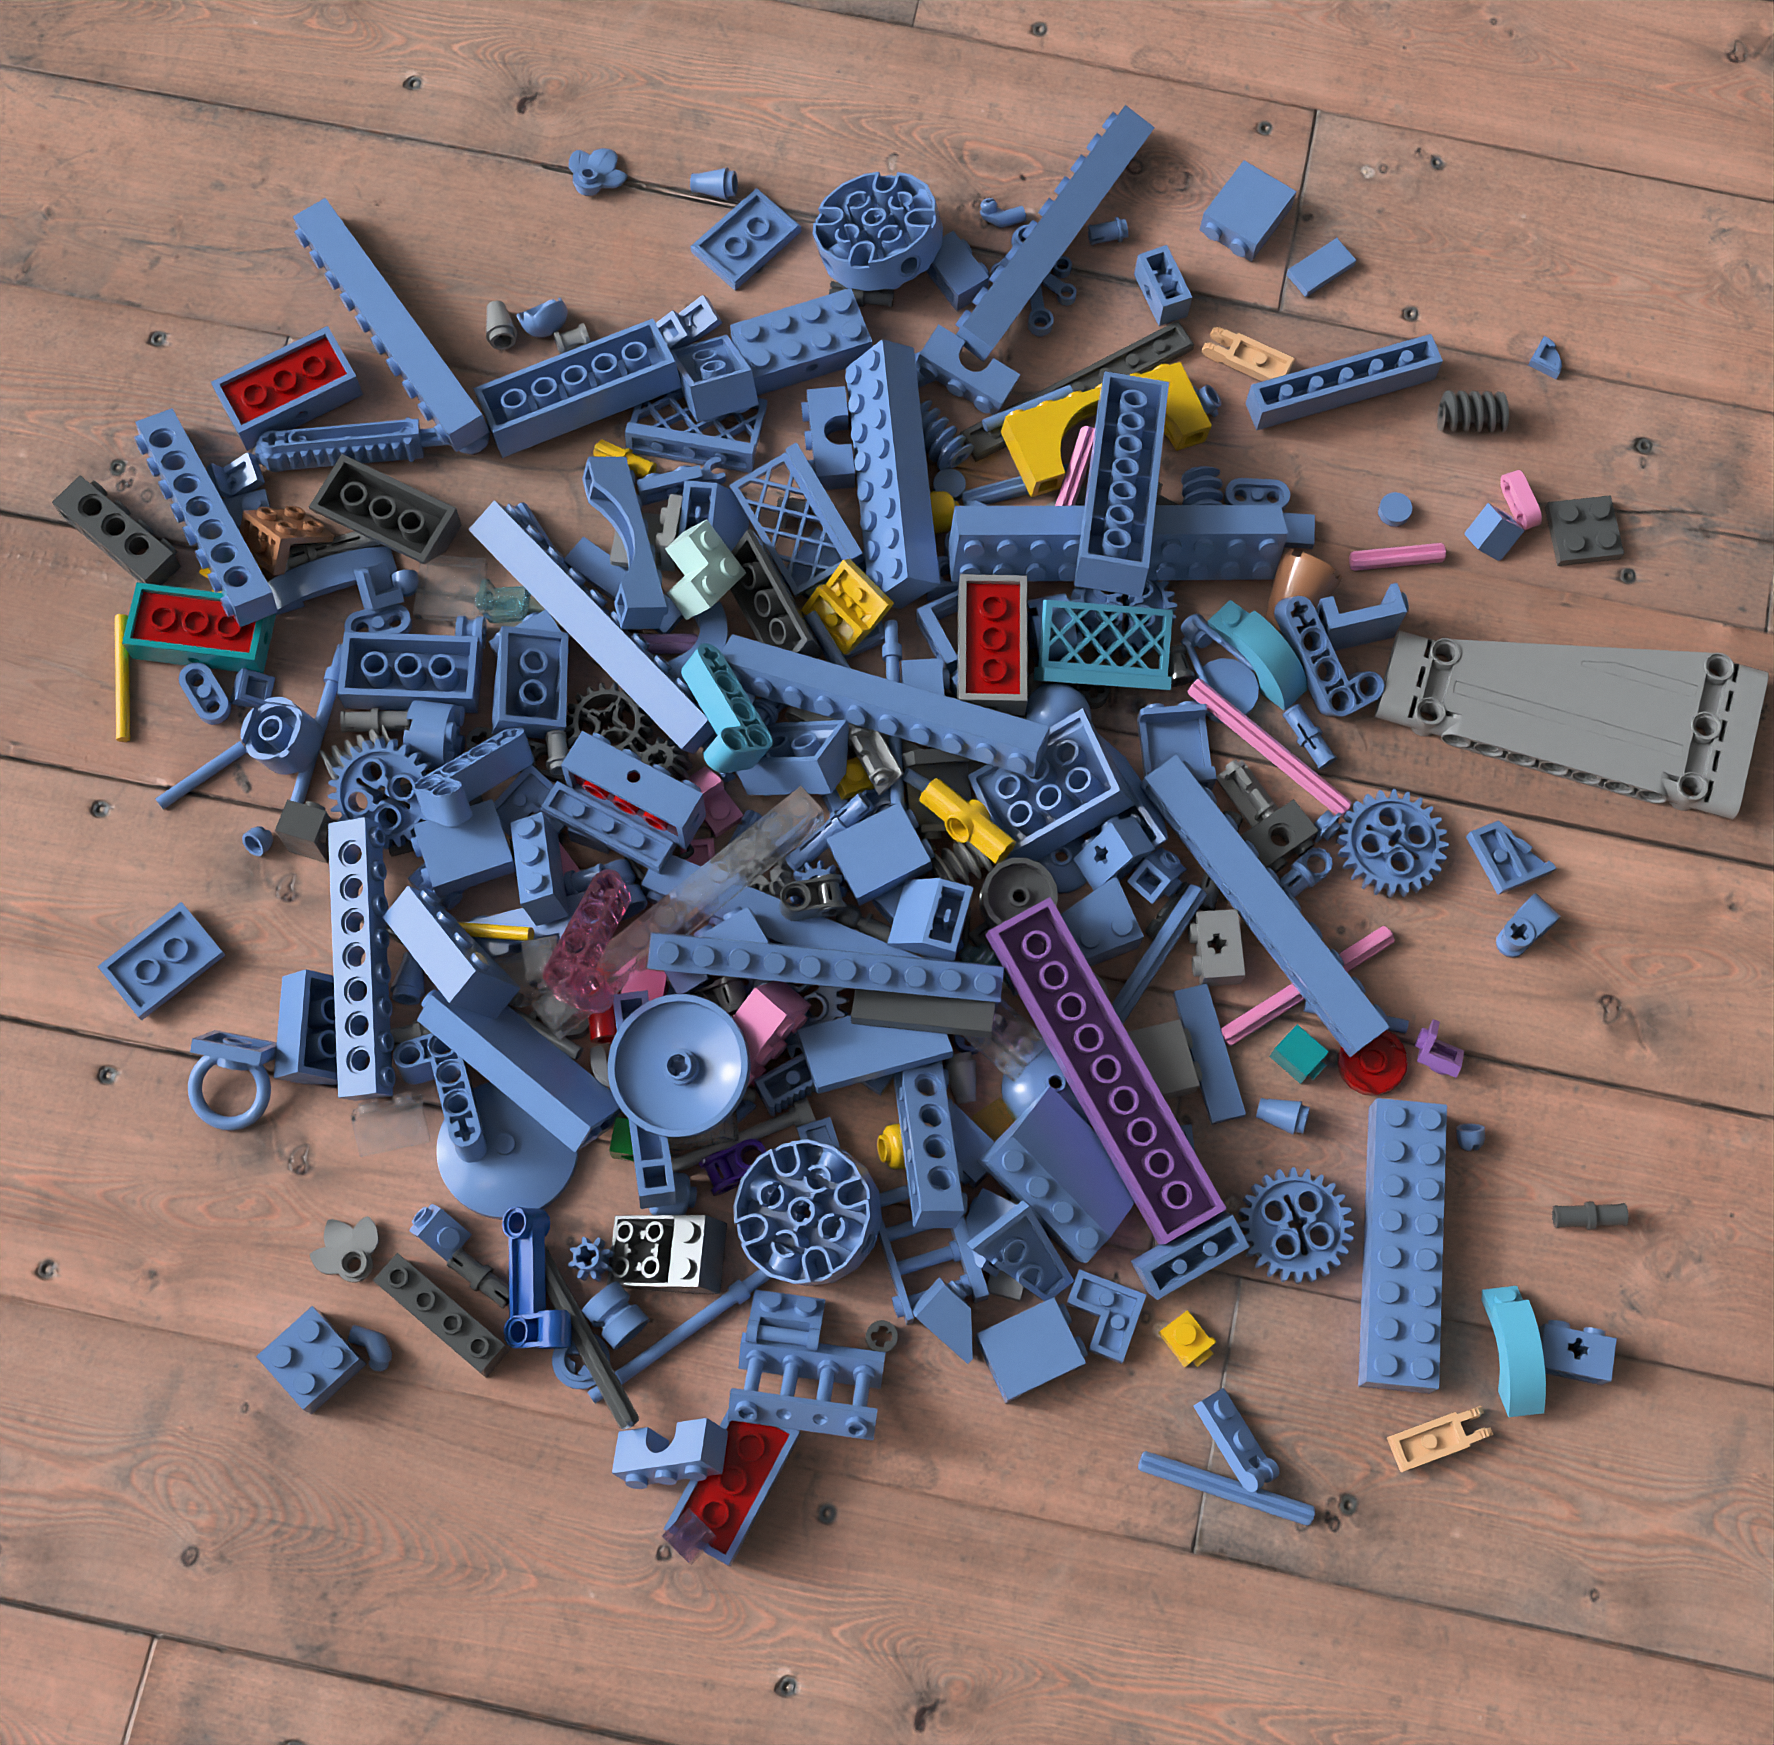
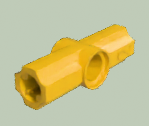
[919,778,1016,864]

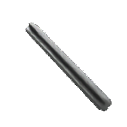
[545,1245,639,1430]

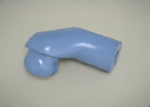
[980,198,1026,228]

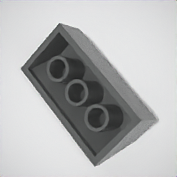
[309,454,462,565]
[730,529,823,659]

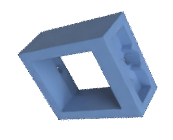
[916,590,958,675]

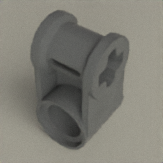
[779,874,848,921]
[690,976,747,1015]

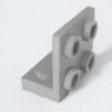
[610,494,683,572]

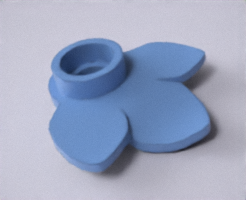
[569,148,628,196]

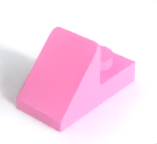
[688,766,744,838]

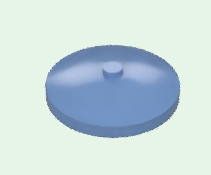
[608,994,751,1138]
[437,1082,579,1220]

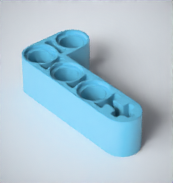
[681,643,773,773]

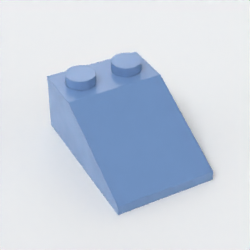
[670,335,759,422]
[492,626,568,739]

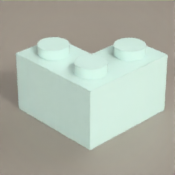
[665,519,746,620]

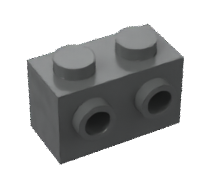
[275,799,333,863]

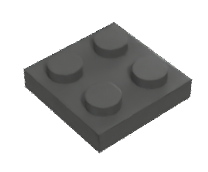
[1545,495,1624,566]

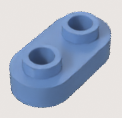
[1224,478,1290,512]
[344,604,412,634]
[179,662,231,725]

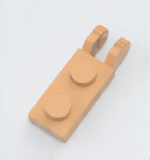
[1202,327,1296,382]
[1387,1406,1493,1472]

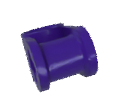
[699,1139,767,1196]

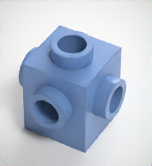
[1127,847,1187,904]

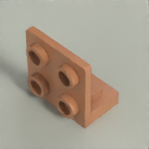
[239,506,334,575]

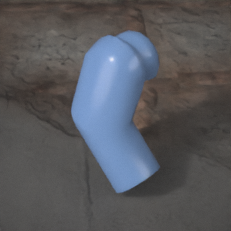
[348,1325,392,1371]

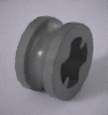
[865,1320,898,1353]

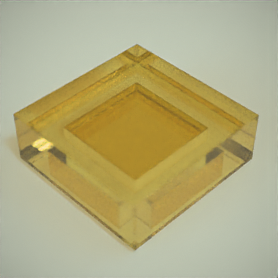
[971,1097,1017,1142]

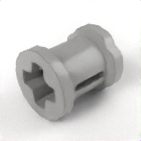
[553,323,591,354]

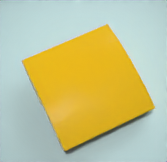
[801,559,894,655]

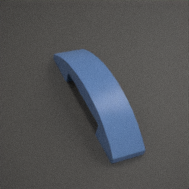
[267,547,398,615]

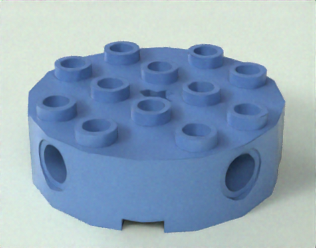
[812,172,943,291]
[733,1139,882,1286]

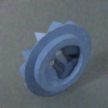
[552,1334,610,1389]

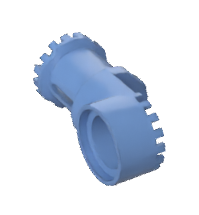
[1279,847,1333,898]

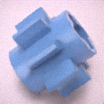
[568,1237,615,1282]

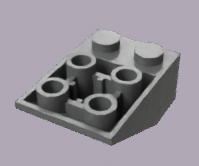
[607,1215,727,1294]

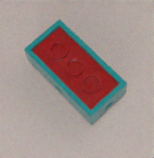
[122,582,276,674]

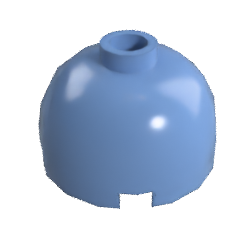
[1025,682,1092,727]

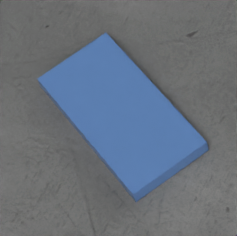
[797,1015,953,1094]

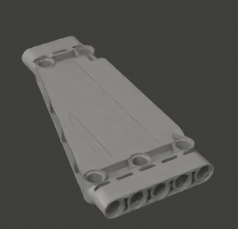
[1374,630,1769,820]

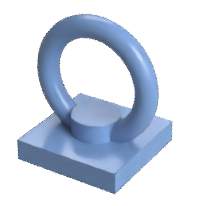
[188,1030,277,1130]

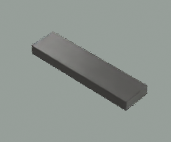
[851,989,995,1038]

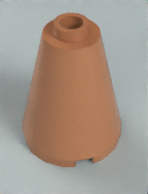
[1265,549,1342,639]

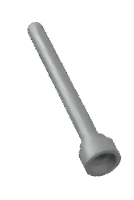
[671,1097,816,1172]

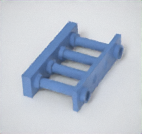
[878,1185,989,1325]
[728,1332,886,1440]

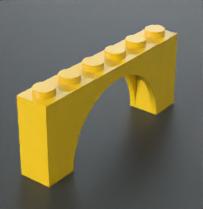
[1001,362,1212,498]

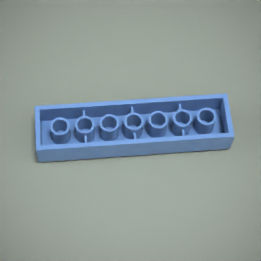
[845,339,940,609]
[1074,371,1169,597]
[1358,1098,1447,1394]

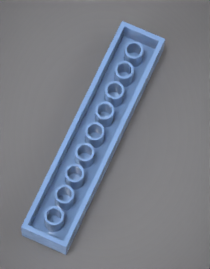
[947,505,1288,582]

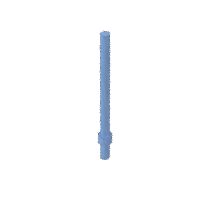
[882,620,904,807]
[290,644,343,804]
[587,1269,772,1404]

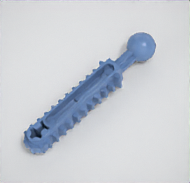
[254,417,490,472]

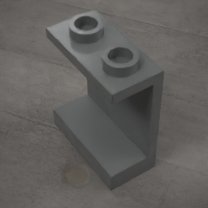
[902,749,974,840]

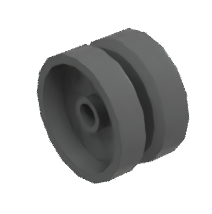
[979,858,1058,929]

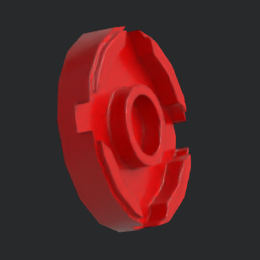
[1337,1030,1408,1096]

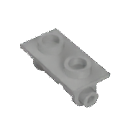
[848,725,904,795]
[1216,759,1279,827]

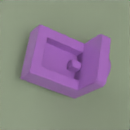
[1415,1019,1464,1078]

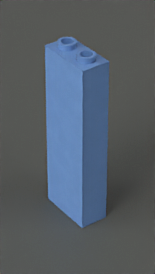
[417,989,622,1153]

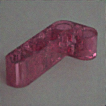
[543,869,631,1014]

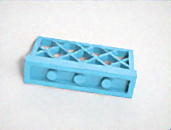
[1034,600,1173,690]

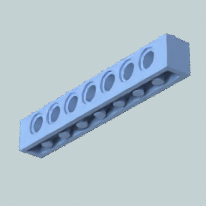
[134,408,278,627]
[328,817,395,1101]

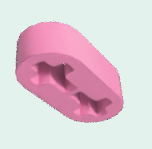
[1501,470,1542,530]

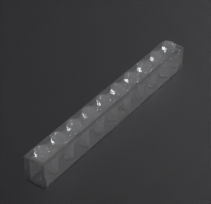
[532,786,824,1040]

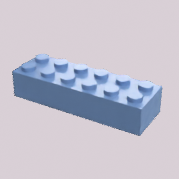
[473,318,682,458]

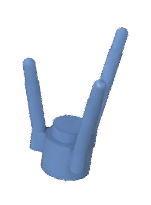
[1181,614,1254,685]

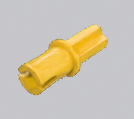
[593,439,657,479]

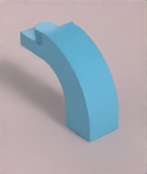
[1208,600,1307,711]
[1481,1286,1546,1417]

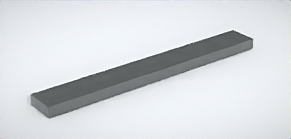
[960,320,1194,462]

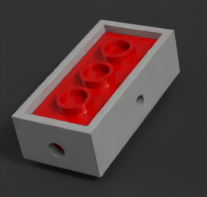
[957,574,1027,716]

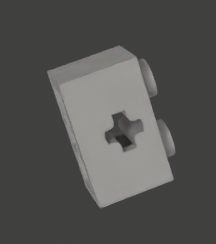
[1188,909,1245,986]

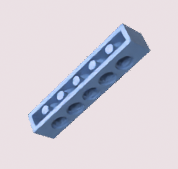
[893,1060,967,1228]

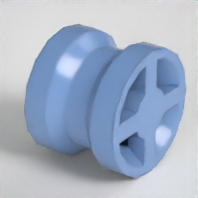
[455,616,487,649]

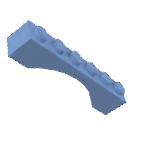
[582,457,669,629]
[612,990,676,1209]

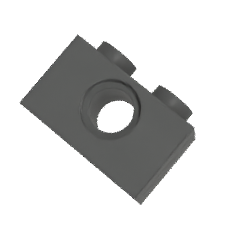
[1240,799,1319,873]

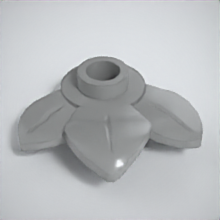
[310,1216,379,1283]

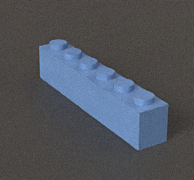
[1245,334,1443,431]

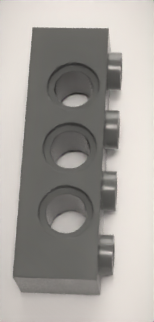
[52,475,181,585]
[373,1253,510,1378]

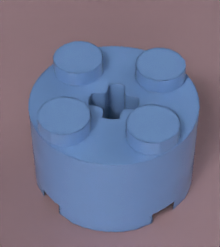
[1027,593,1084,666]
[241,697,323,775]
[403,700,465,770]

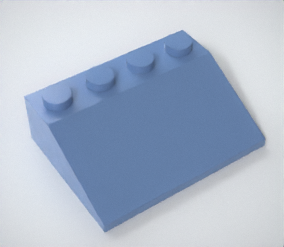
[968,708,1135,861]
[977,1086,1135,1263]

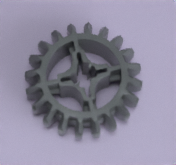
[564,682,653,754]

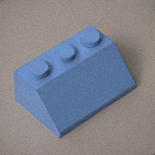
[737,720,849,796]
[274,969,364,1085]

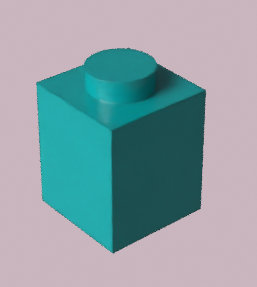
[1269,1024,1329,1084]

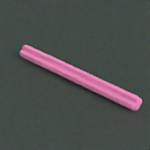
[1188,679,1352,816]
[1221,926,1395,1046]

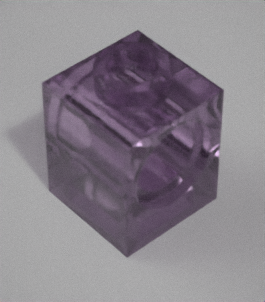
[662,1508,718,1565]

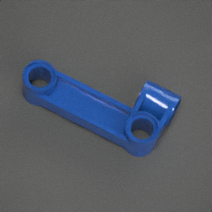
[502,1207,572,1349]

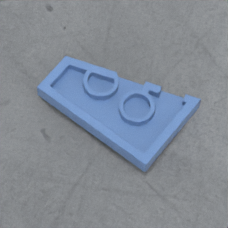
[966,1200,1074,1301]

